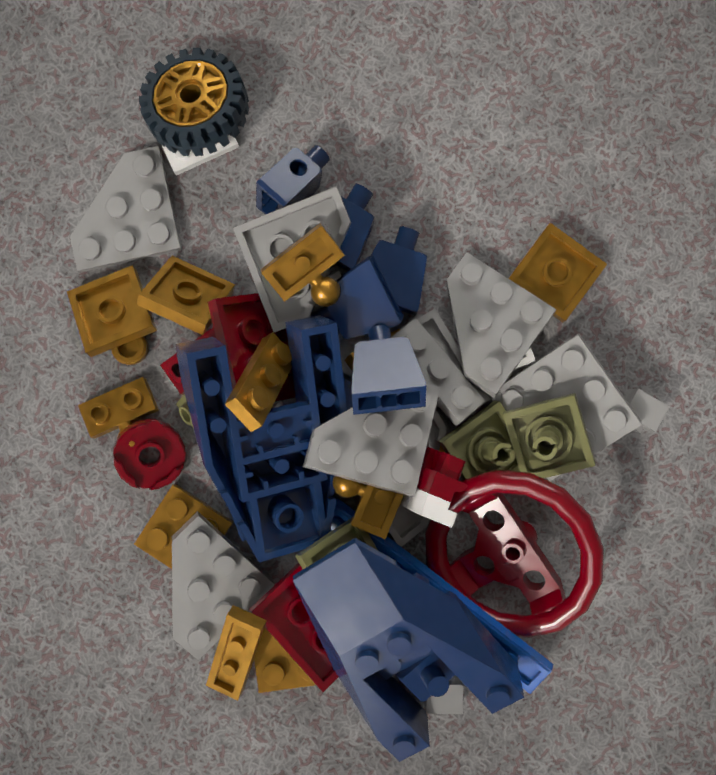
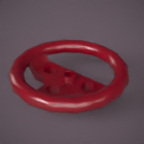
[425,470,604,638]

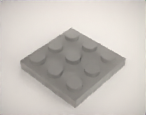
[488,333,642,481]

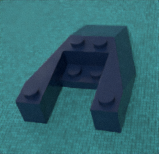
[175,315,347,562]
[293,538,524,762]

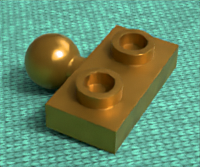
[261,223,345,307]
[78,377,159,447]
[333,476,403,539]

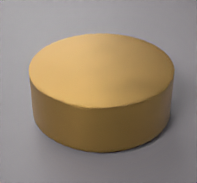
[111,336,148,365]

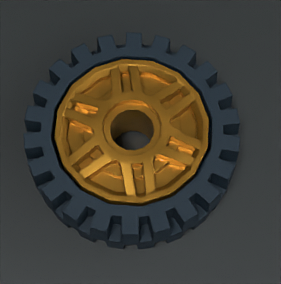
[139,48,249,156]

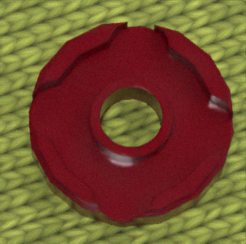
[113,419,186,490]

